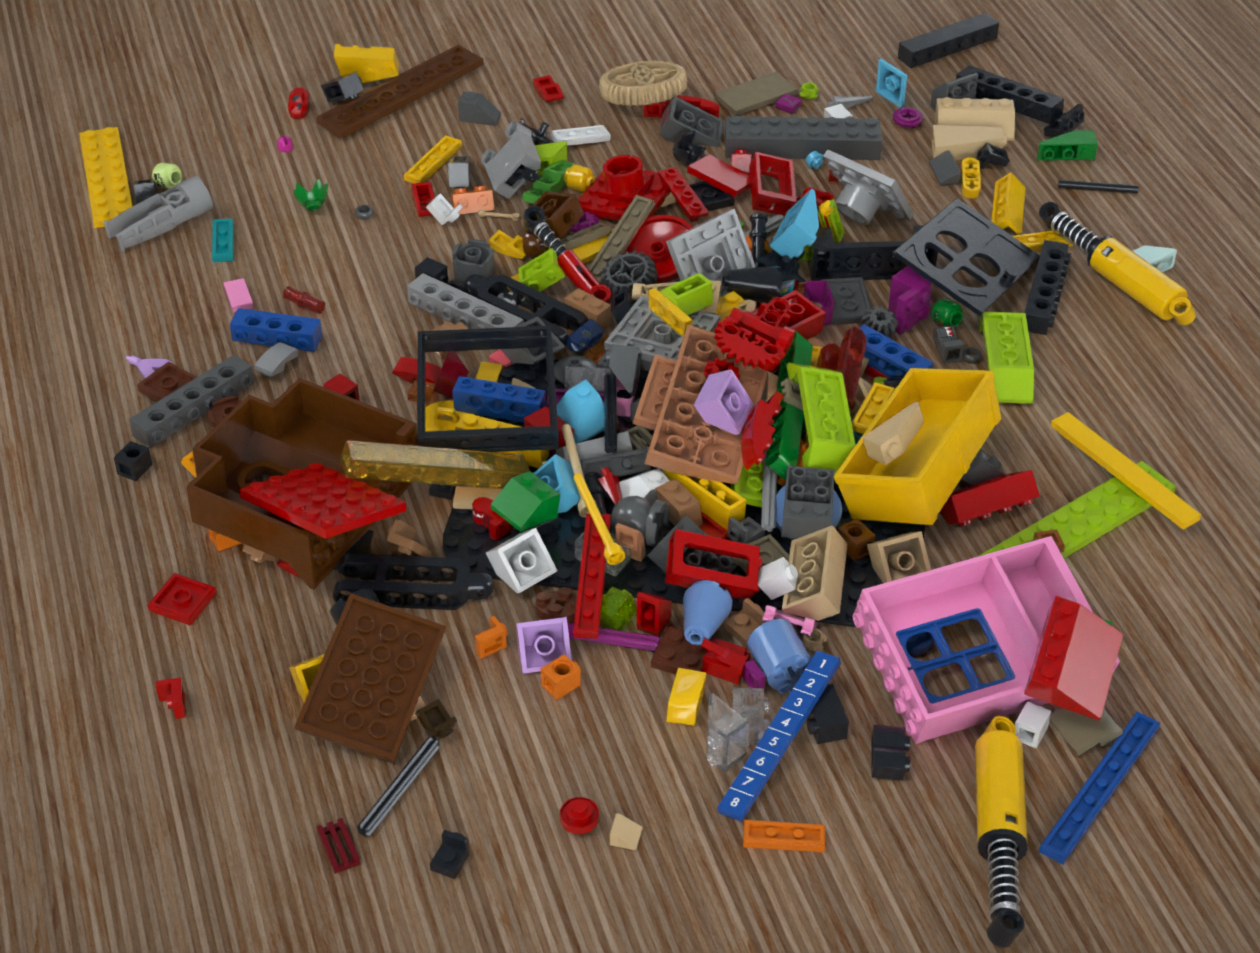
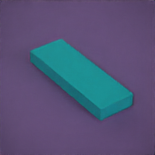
[212,218,234,263]

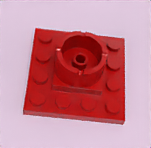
[578,155,670,221]

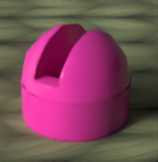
[277,135,293,152]

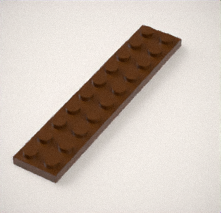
[316,44,483,139]

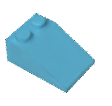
[770,189,819,260]

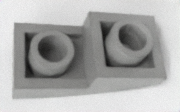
[254,342,298,377]

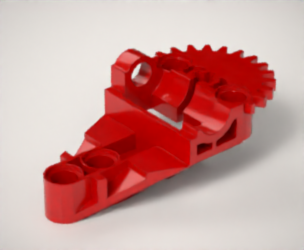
[714,297,796,371]

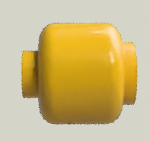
[564,164,595,192]

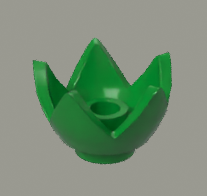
[293,179,328,211]

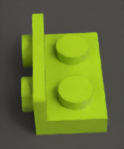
[518,248,565,292]

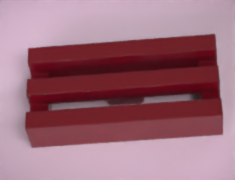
[316,818,360,874]

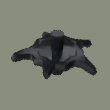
[520,118,554,145]
[755,238,806,283]

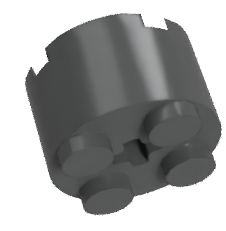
[452,239,495,284]

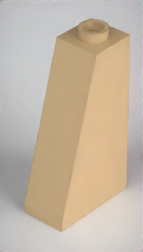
[931,125,1007,161]

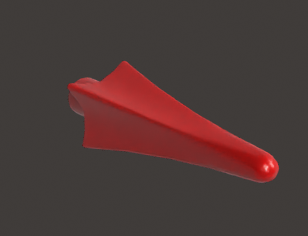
[598,467,623,505]

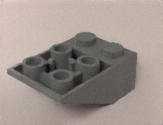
[781,466,835,538]
[647,515,738,574]

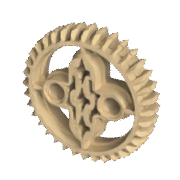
[599,60,687,106]

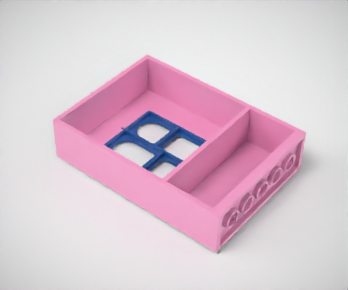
[853,536,1120,744]

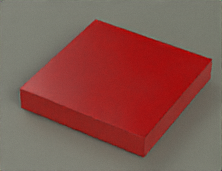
[147,573,217,626]

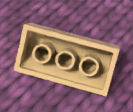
[935,97,1015,141]
[782,525,847,621]

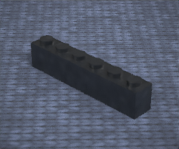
[898,13,999,68]

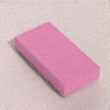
[223,278,254,313]

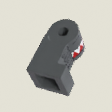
[933,326,964,364]

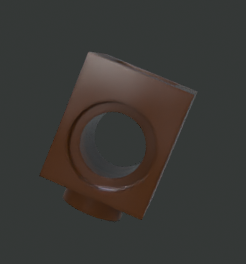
[838,519,875,561]

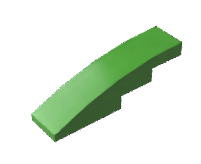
[522,160,578,204]

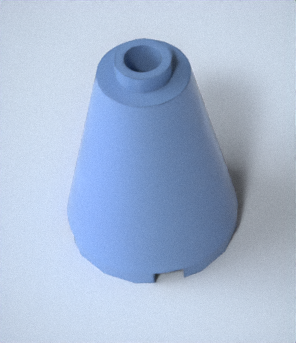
[683,580,732,645]

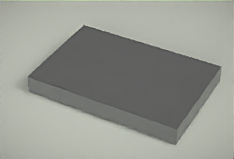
[821,277,871,325]

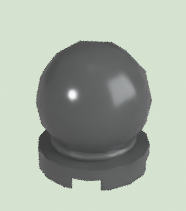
[611,496,670,548]

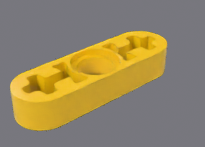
[961,157,981,199]

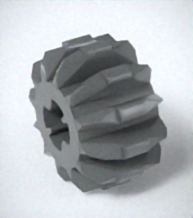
[861,305,898,337]

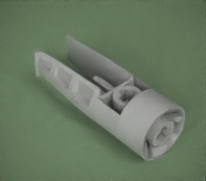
[103,176,213,252]

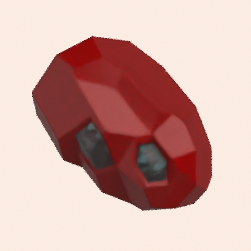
[288,87,310,119]

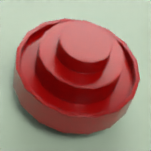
[560,797,599,834]

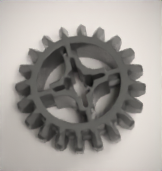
[601,250,658,297]

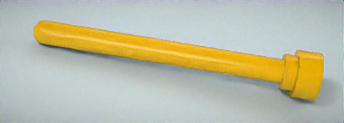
[573,473,626,565]

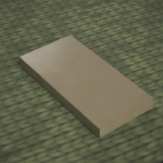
[715,72,798,116]

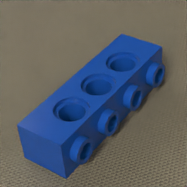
[230,308,322,352]
[846,325,934,377]
[452,376,546,422]

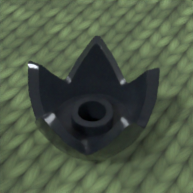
[673,130,706,164]

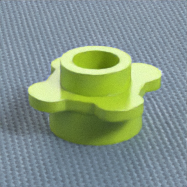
[799,82,819,99]

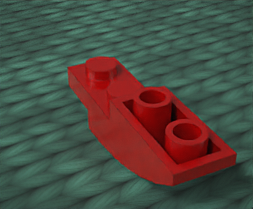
[741,391,784,470]

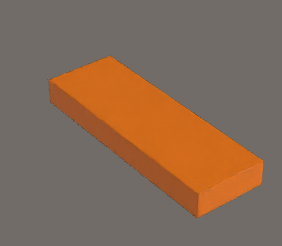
[743,820,825,852]

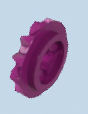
[893,107,923,128]
[570,211,599,233]

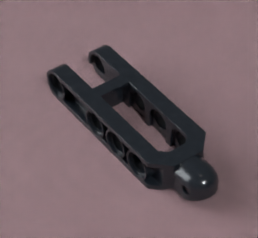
[465,275,588,346]
[333,554,494,610]

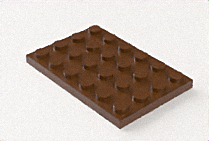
[295,593,446,764]

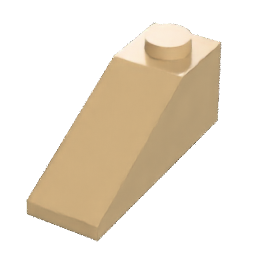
[862,401,924,465]

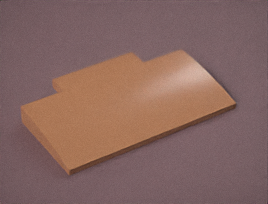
[632,325,768,484]

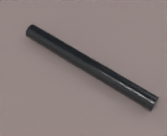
[1058,180,1139,193]

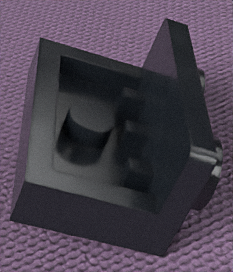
[1044,104,1085,138]

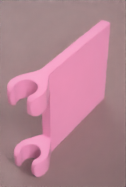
[762,605,818,636]

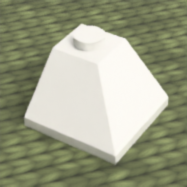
[619,468,669,505]

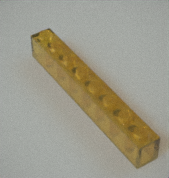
[340,440,529,489]

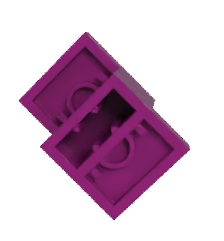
[888,266,932,335]

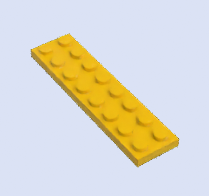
[79,127,133,228]

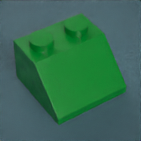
[490,471,560,532]

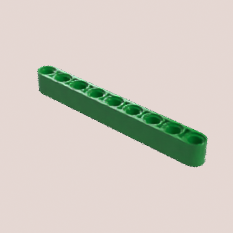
[765,331,813,480]

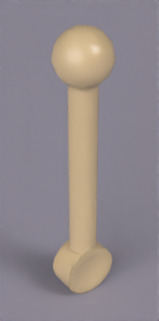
[478,209,520,221]

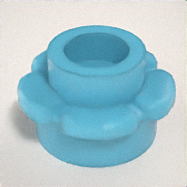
[805,151,823,169]

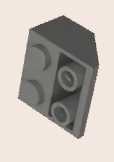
[930,73,979,110]

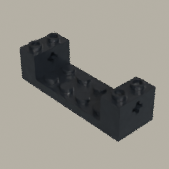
[808,225,938,281]

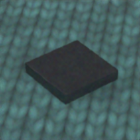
[689,181,735,211]

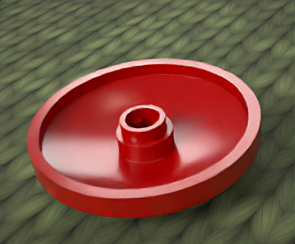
[623,215,693,284]

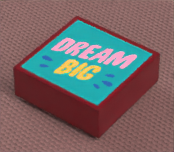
[775,279,799,298]

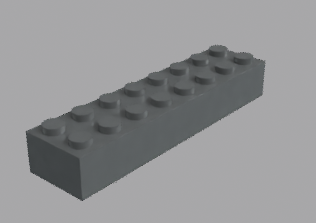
[725,116,882,160]

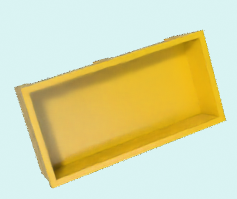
[833,368,1001,525]

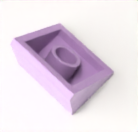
[516,617,572,674]

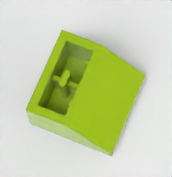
[659,273,713,315]

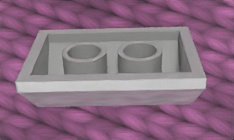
[556,431,633,463]

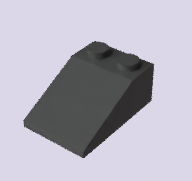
[659,96,724,147]

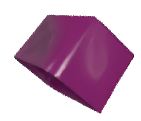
[803,281,835,326]

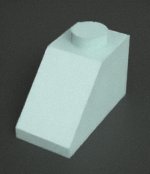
[1133,245,1177,272]

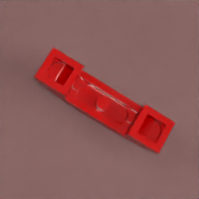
[643,95,719,118]

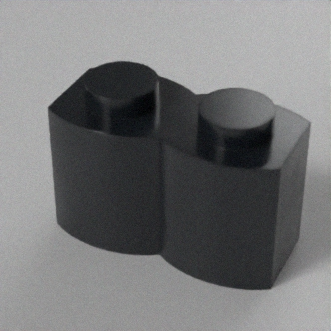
[871,725,910,780]

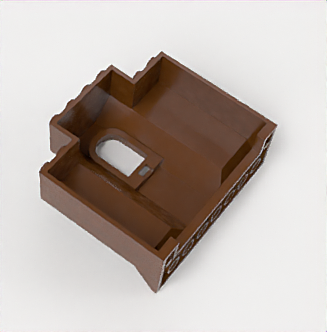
[187,378,419,590]

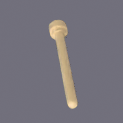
[562,424,597,518]

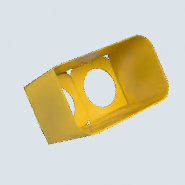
[666,667,707,726]

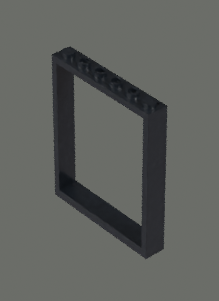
[417,326,559,455]

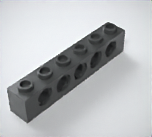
[129,355,254,448]

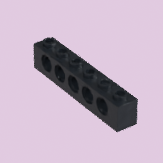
[956,65,1064,124]
[1024,240,1071,335]

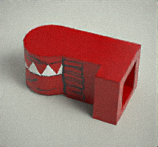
[472,497,513,541]

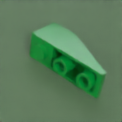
[1037,130,1098,161]

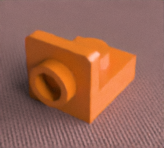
[475,616,508,659]

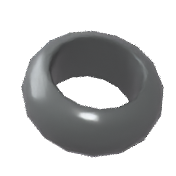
[355,205,374,220]
[963,347,981,363]

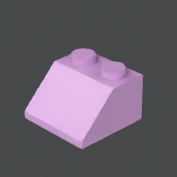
[694,369,754,435]

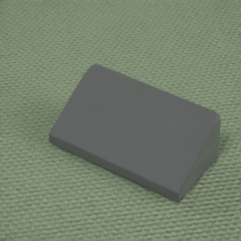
[929,150,961,186]

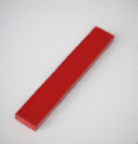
[573,514,611,639]

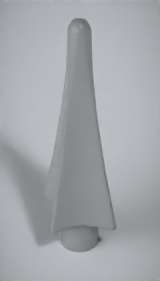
[827,96,873,109]

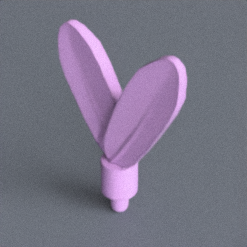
[126,355,172,378]

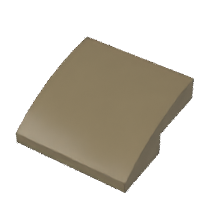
[1050,708,1124,756]

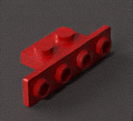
[658,168,709,222]

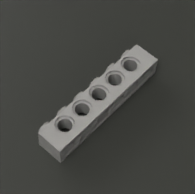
[407,273,524,329]

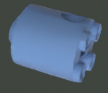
[747,619,812,694]

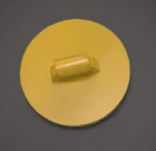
[426,400,474,431]

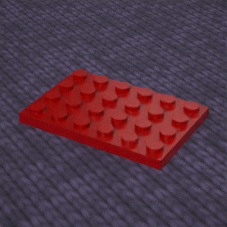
[239,463,406,539]

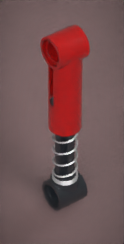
[524,206,611,304]

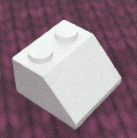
[486,528,558,594]

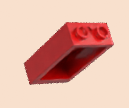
[749,152,797,217]
[665,529,762,599]

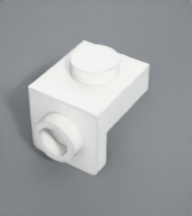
[426,193,462,225]

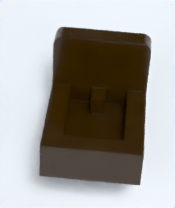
[415,699,457,739]

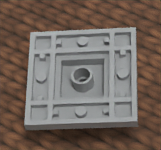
[823,149,914,225]
[666,208,756,297]
[604,296,720,371]

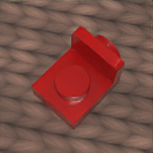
[155,678,186,719]

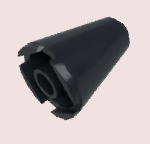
[722,266,783,304]

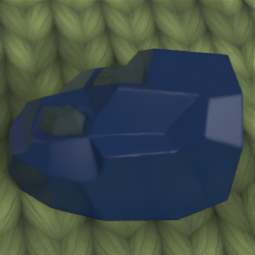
[567,319,603,353]

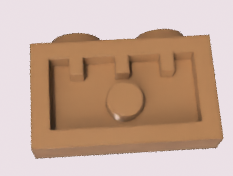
[724,598,765,649]

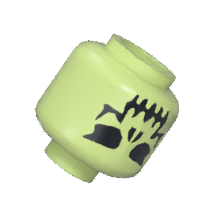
[152,162,182,189]

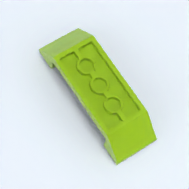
[978,312,1034,404]
[787,362,855,480]

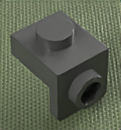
[728,517,765,544]

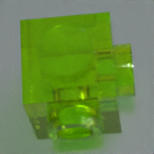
[601,586,637,631]

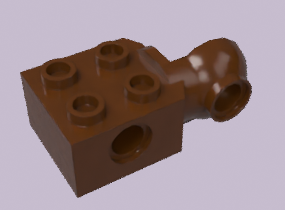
[522,191,584,259]

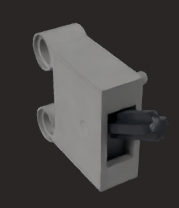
[481,121,541,199]

